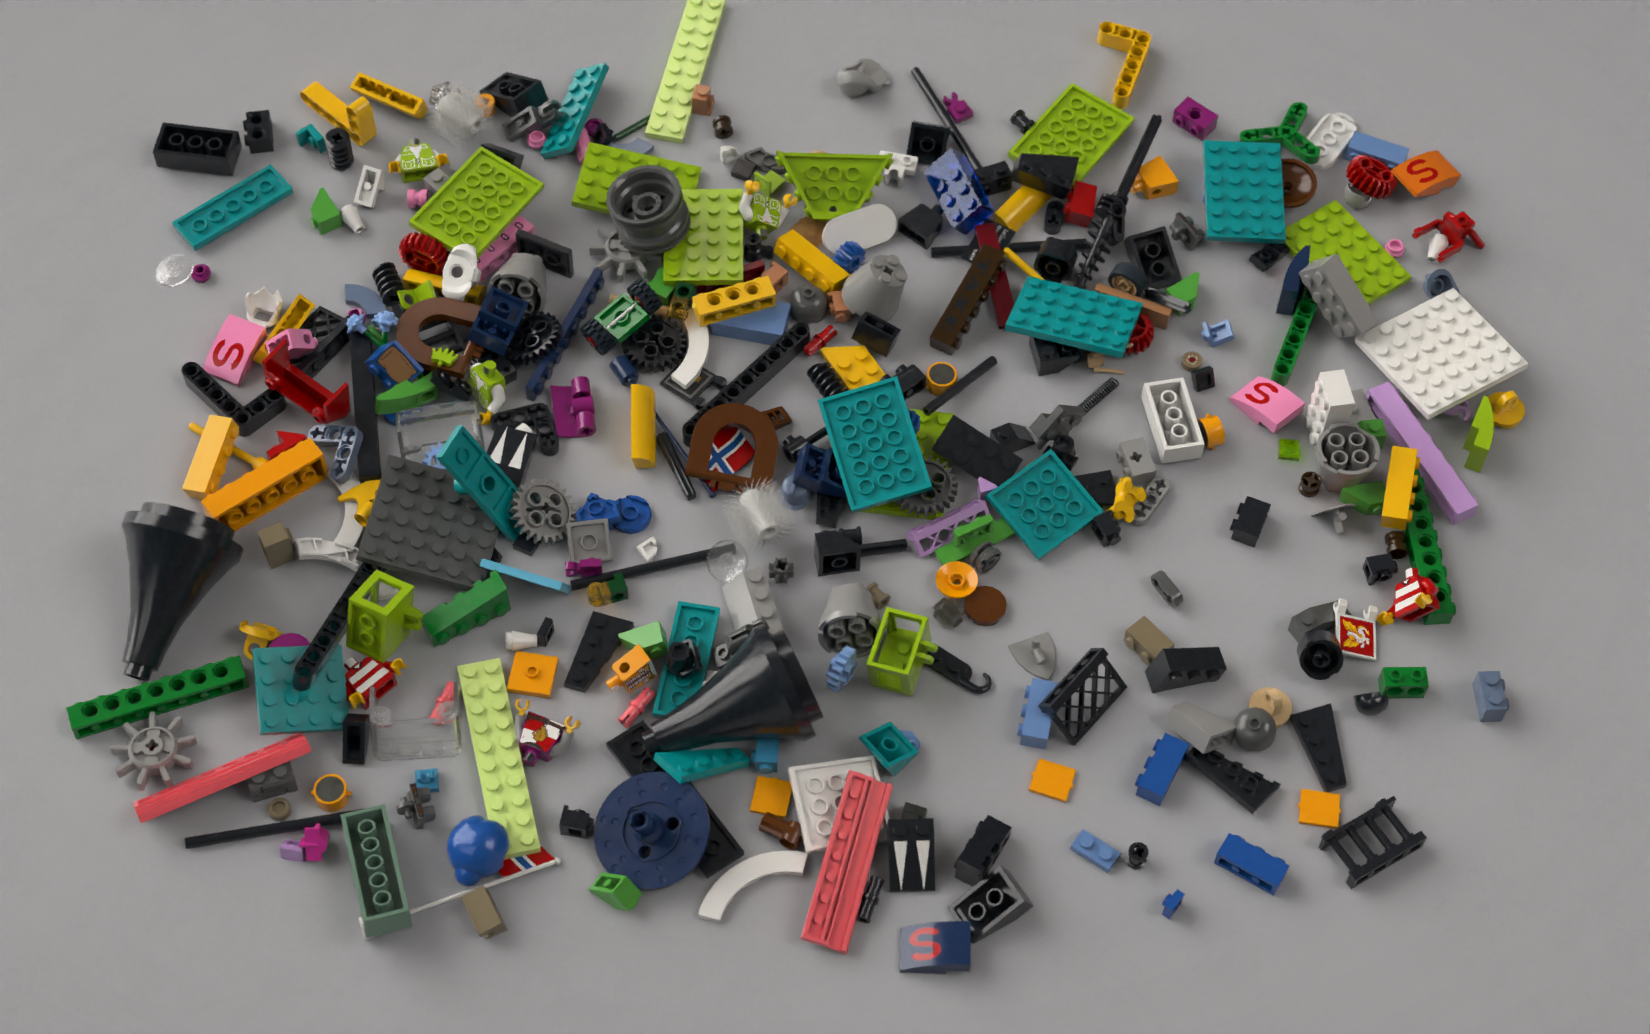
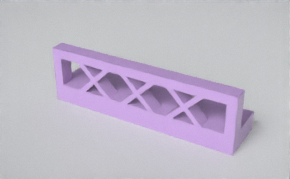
[905,499,990,558]

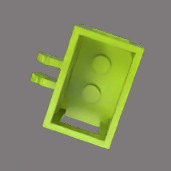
[346,570,423,663]
[866,607,938,696]

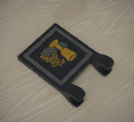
[660,359,727,411]

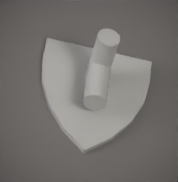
[1311,503,1356,534]
[1008,632,1056,680]

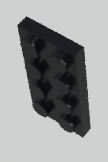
[931,415,1023,486]

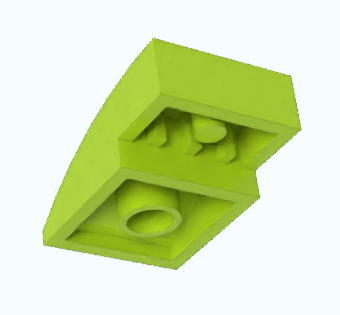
[1462,395,1494,473]

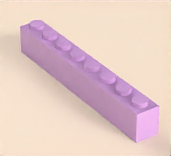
[1366,381,1478,525]

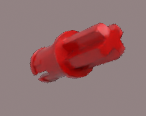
[803,325,837,357]

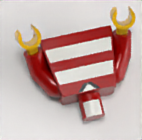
[1376,568,1440,626]
[344,657,407,710]

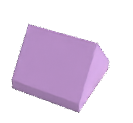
[977,477,998,502]
[280,839,306,862]

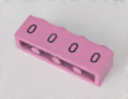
[477,215,535,284]

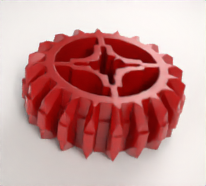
[1346,155,1397,199]
[398,232,450,276]
[1125,312,1155,356]

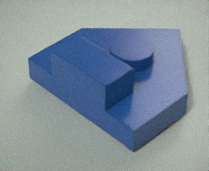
[576,493,622,531]

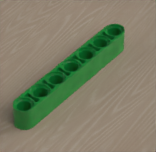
[1271,286,1318,386]

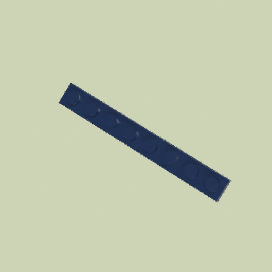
[525,268,605,401]

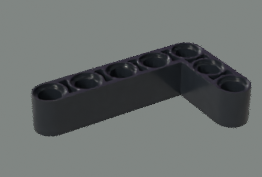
[181,362,287,437]

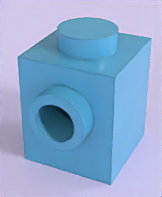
[751,739,779,774]

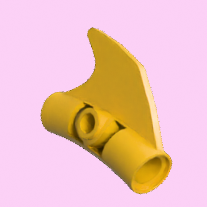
[337,479,381,527]

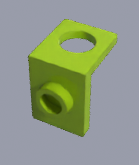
[754,170,785,197]
[397,280,436,310]

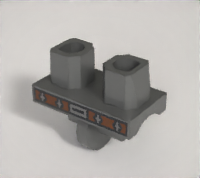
[1169,212,1205,251]
[396,783,436,830]

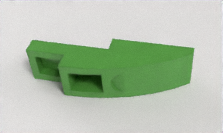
[375,371,439,414]

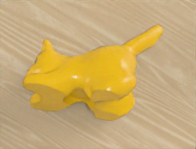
[1106,477,1146,523]

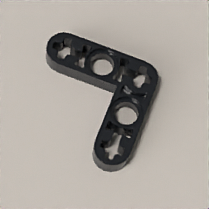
[490,403,559,456]

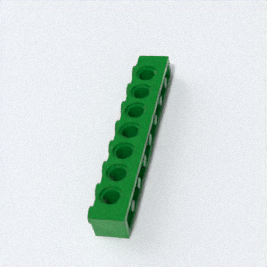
[1402,470,1456,625]
[66,655,249,740]

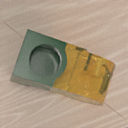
[668,281,697,321]
[587,572,628,607]

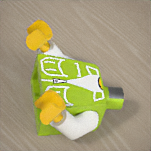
[388,138,449,183]
[739,180,798,241]
[451,360,506,425]

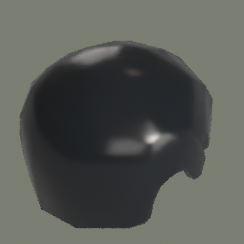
[1353,692,1389,716]

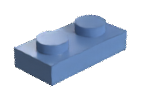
[1070,829,1121,873]

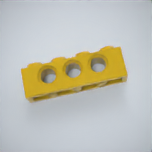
[692,276,776,327]

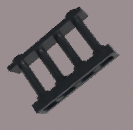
[391,289,468,376]
[1319,796,1427,889]

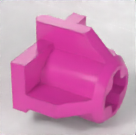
[299,824,330,861]

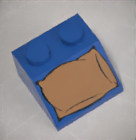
[364,340,424,390]

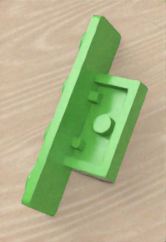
[935,514,1015,565]

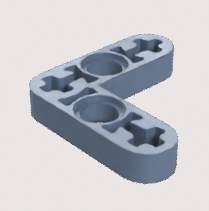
[308,425,363,484]

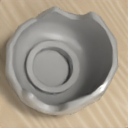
[1343,182,1373,209]

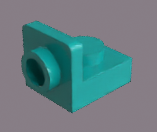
[295,123,327,153]

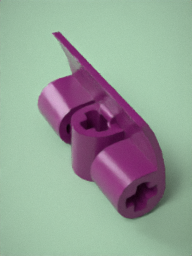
[550,376,596,438]

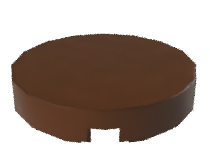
[964,586,1007,626]

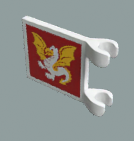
[1333,598,1378,662]

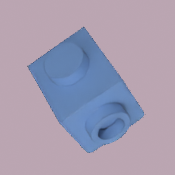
[1201,319,1235,347]

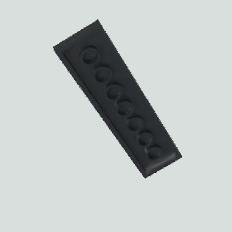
[606,720,744,879]

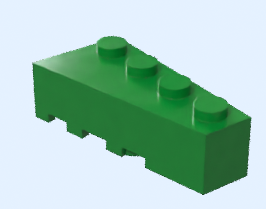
[421,569,511,647]

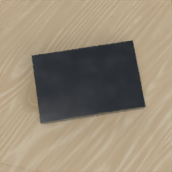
[515,229,574,278]

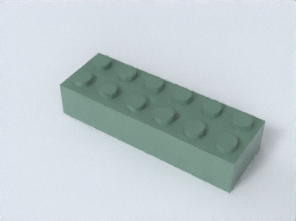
[340,804,413,938]

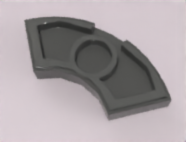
[744,147,787,175]

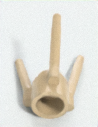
[1086,343,1133,375]

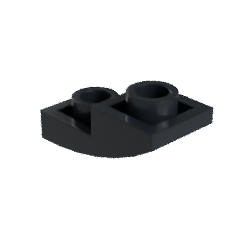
[1249,243,1290,272]
[430,368,473,402]

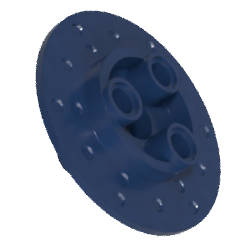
[594,772,710,890]

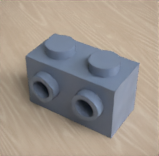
[1472,671,1509,722]

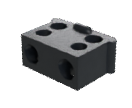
[478,352,517,386]

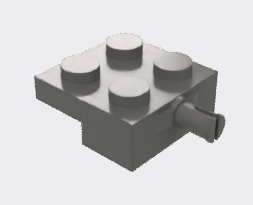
[1029,404,1086,450]

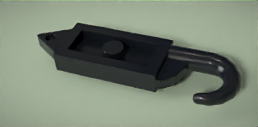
[923,643,992,694]

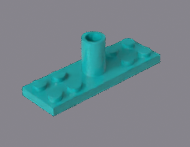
[436,425,531,541]

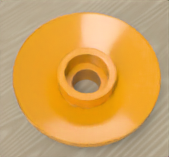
[935,561,978,599]

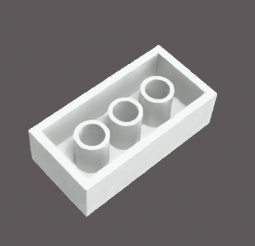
[1304,369,1355,450]
[1141,377,1205,464]

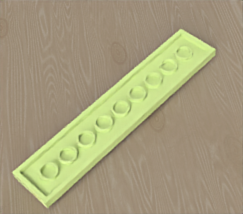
[645,0,725,144]
[457,658,541,860]

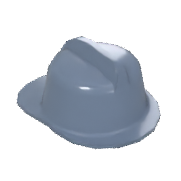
[1423,269,1460,299]
[778,469,813,511]

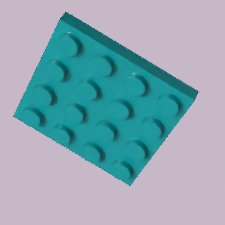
[986,449,1104,561]
[252,644,348,735]

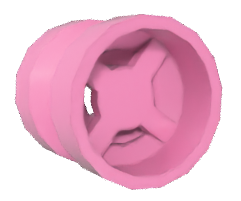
[407,189,429,208]

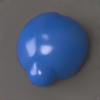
[447,815,510,887]

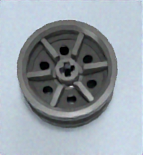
[606,165,691,255]

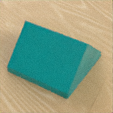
[859,721,919,776]

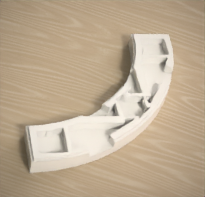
[671,303,710,390]
[327,471,365,547]
[294,538,399,601]
[698,851,808,923]

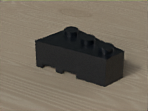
[1010,153,1079,200]
[1145,647,1227,693]
[954,815,1012,887]

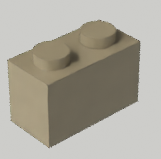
[257,522,296,569]
[1124,616,1175,665]

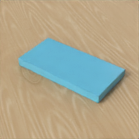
[480,559,571,594]

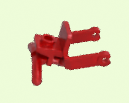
[1411,211,1485,263]

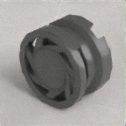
[969,541,1002,574]

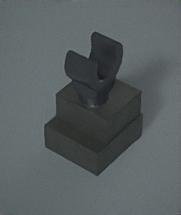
[901,802,927,819]

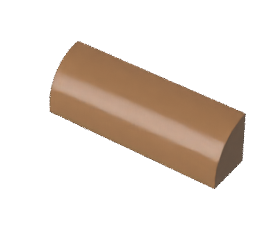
[1094,283,1174,330]

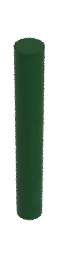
[613,114,651,142]

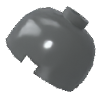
[789,285,828,325]
[1233,707,1277,752]

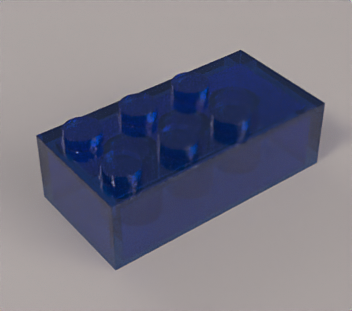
[923,147,995,235]

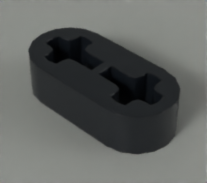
[1043,200,1064,235]

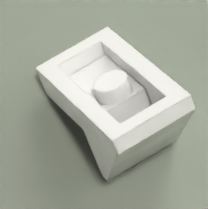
[354,165,385,208]

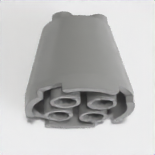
[486,253,547,319]
[841,255,908,322]
[1316,422,1380,493]
[818,582,883,658]

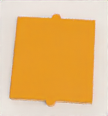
[1029,758,1076,803]
[750,776,792,819]
[1297,789,1341,829]

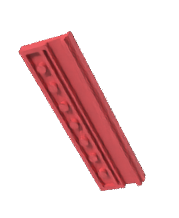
[133,733,311,823]
[800,770,893,955]

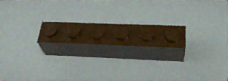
[930,244,1007,356]

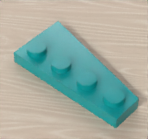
[654,747,751,784]

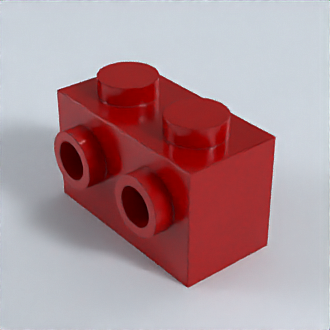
[1063,180,1097,228]

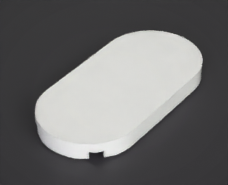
[1301,112,1357,170]
[822,204,897,254]

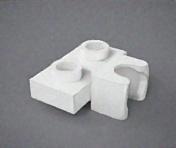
[880,150,918,187]

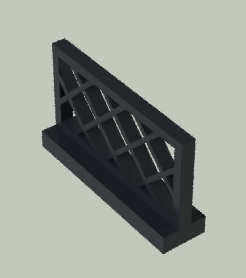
[288,306,353,379]
[1038,648,1127,746]

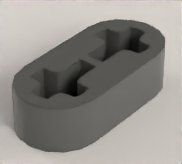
[1151,570,1183,607]

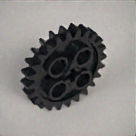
[504,311,563,366]
[622,314,687,373]

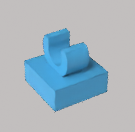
[415,768,439,793]

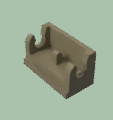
[461,885,507,939]

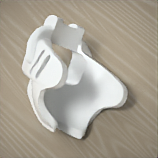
[245,287,282,330]

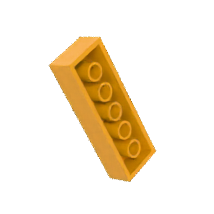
[201,438,328,532]

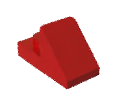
[266,431,307,461]

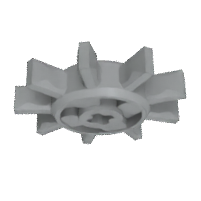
[589,227,663,283]
[110,711,197,791]

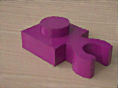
[943,92,973,124]
[565,558,602,578]

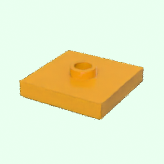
[507,651,559,698]

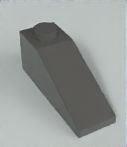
[1288,600,1352,643]

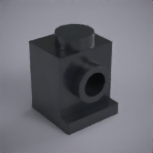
[1091,510,1121,547]
[1363,553,1398,586]
[559,805,595,839]

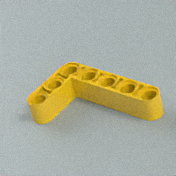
[1097,21,1151,110]
[300,81,377,147]

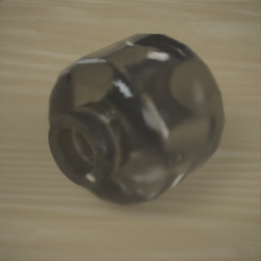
[933,597,964,629]

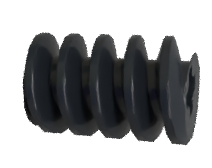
[325,128,354,170]
[372,262,405,307]
[807,362,848,398]

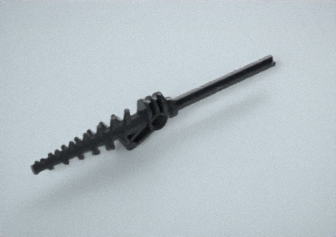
[1073,114,1162,289]

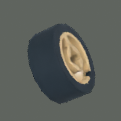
[1108,262,1148,297]

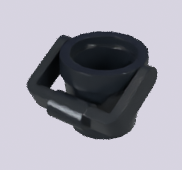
[1042,435,1079,471]
[665,639,702,679]

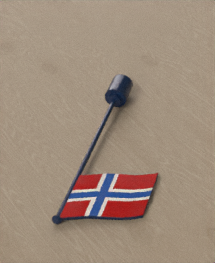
[609,355,755,498]

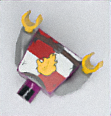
[514,698,581,767]

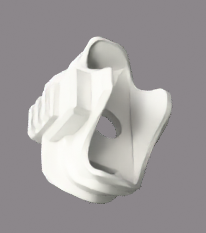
[442,244,481,301]

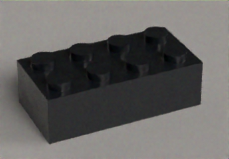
[153,122,242,176]

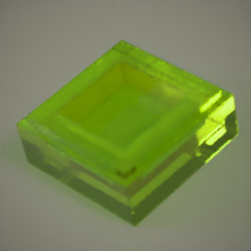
[1278,438,1300,461]

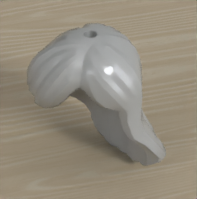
[837,58,890,97]

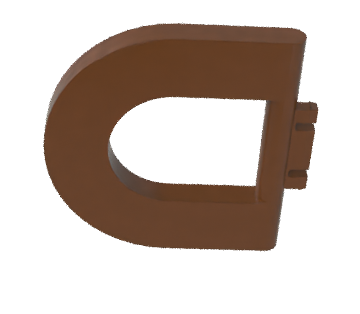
[396,297,484,379]
[684,403,778,494]

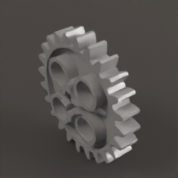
[509,478,577,545]

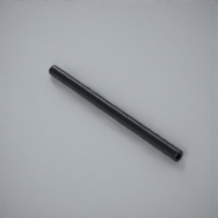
[911,67,982,170]
[931,238,1087,257]
[570,543,737,591]
[185,808,366,849]

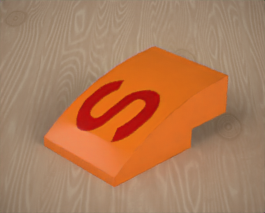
[1391,150,1462,197]

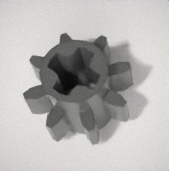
[769,557,794,584]

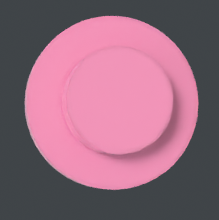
[527,130,547,149]
[1385,239,1405,258]

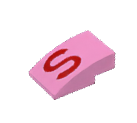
[203,314,268,387]
[1229,376,1305,434]

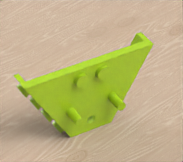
[775,150,894,222]

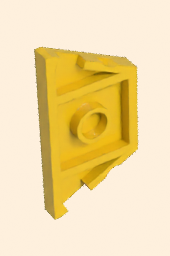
[820,346,885,391]

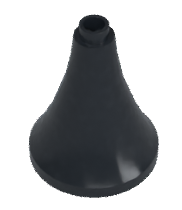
[121,502,243,682]
[642,623,824,758]

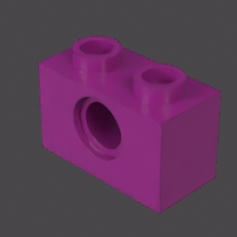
[1172,97,1219,141]

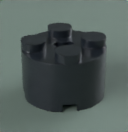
[1034,237,1078,283]
[1297,630,1344,680]

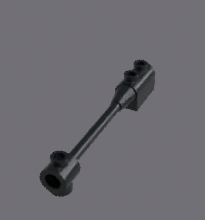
[782,364,926,463]

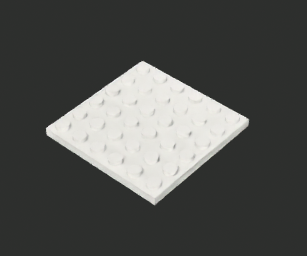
[1355,288,1528,420]

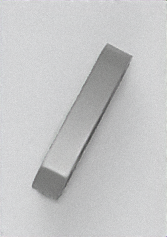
[1131,476,1170,527]

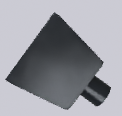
[898,204,944,250]

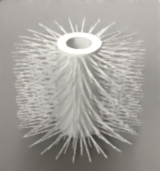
[426,80,494,150]
[722,477,797,551]

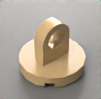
[1248,687,1292,728]

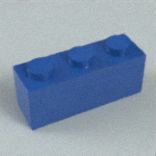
[1135,733,1189,806]
[1214,833,1290,896]

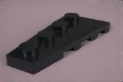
[816,447,846,529]
[1074,470,1116,508]
[564,611,634,693]
[1290,703,1347,793]
[1184,747,1281,814]

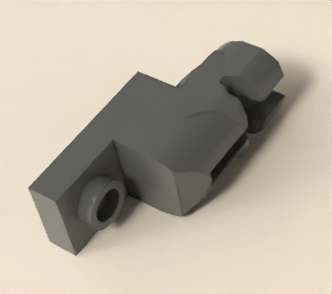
[502,100,565,142]
[712,617,772,669]

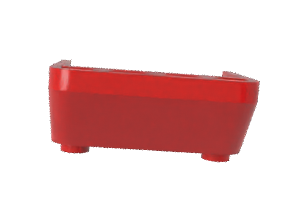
[262,339,351,424]

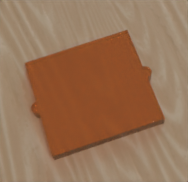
[790,216,827,248]

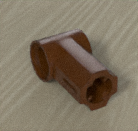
[759,812,803,850]

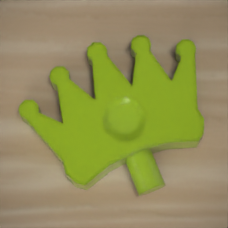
[431,347,459,367]

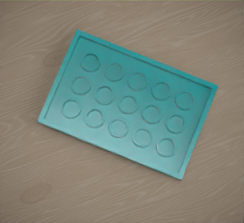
[1203,140,1286,244]
[1005,276,1143,358]
[818,376,933,514]

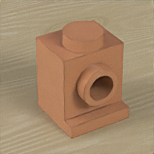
[692,84,715,116]
[761,261,788,294]
[827,291,851,323]

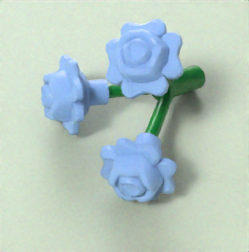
[346,311,399,346]

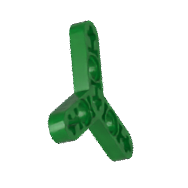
[1239,102,1320,164]

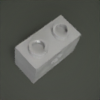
[1116,437,1157,486]

